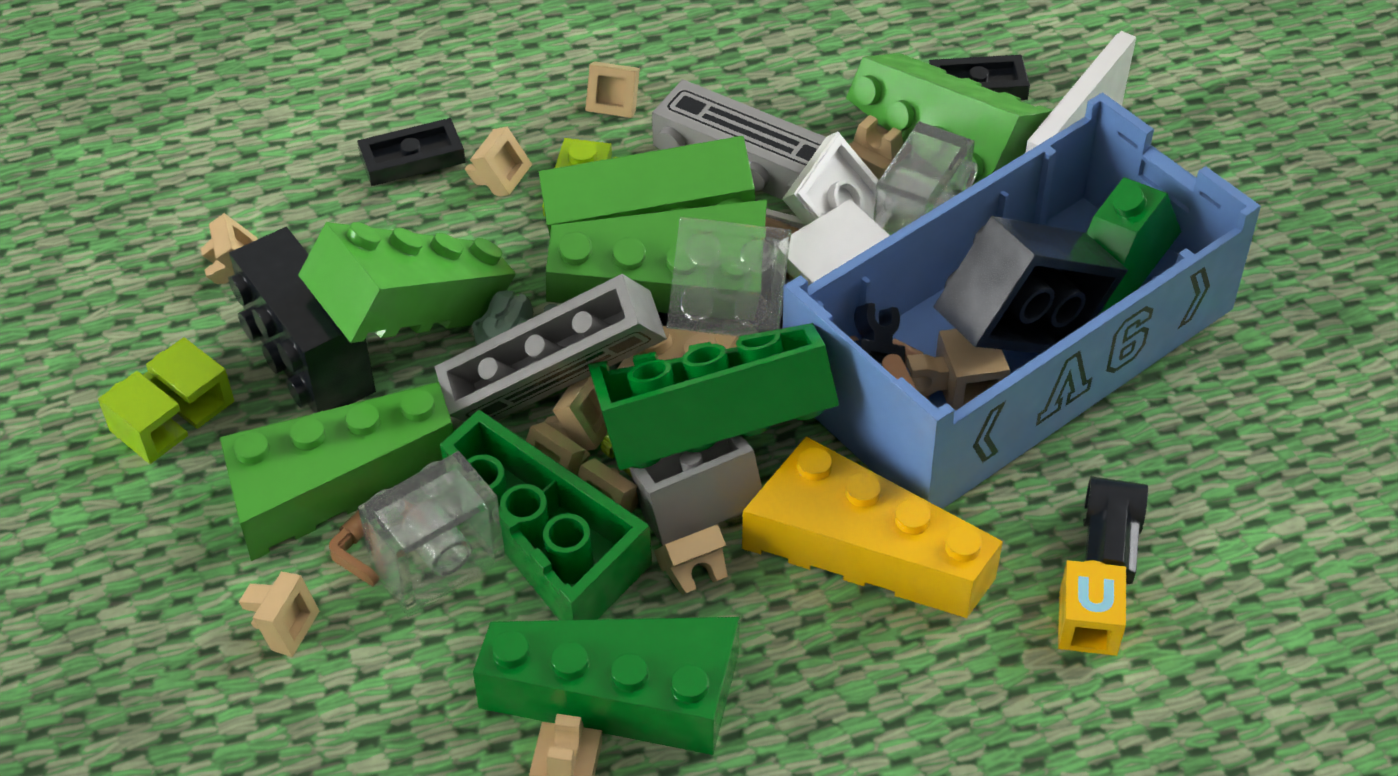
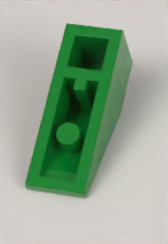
[1086,177,1182,315]

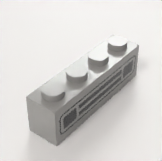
[652,79,826,199]
[434,274,667,422]

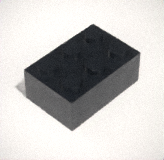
[933,216,1128,354]
[228,226,376,413]

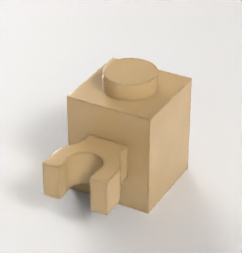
[906,329,1010,411]

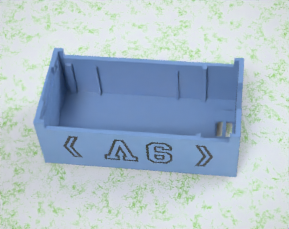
[783,92,1261,509]

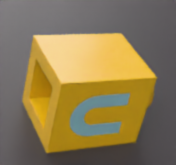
[1058,560,1126,656]

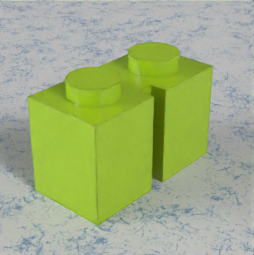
[98,337,235,464]

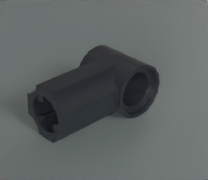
[1083,476,1148,584]

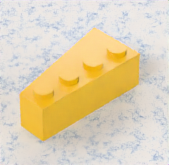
[742,436,1003,618]

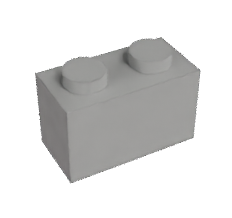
[630,435,762,546]

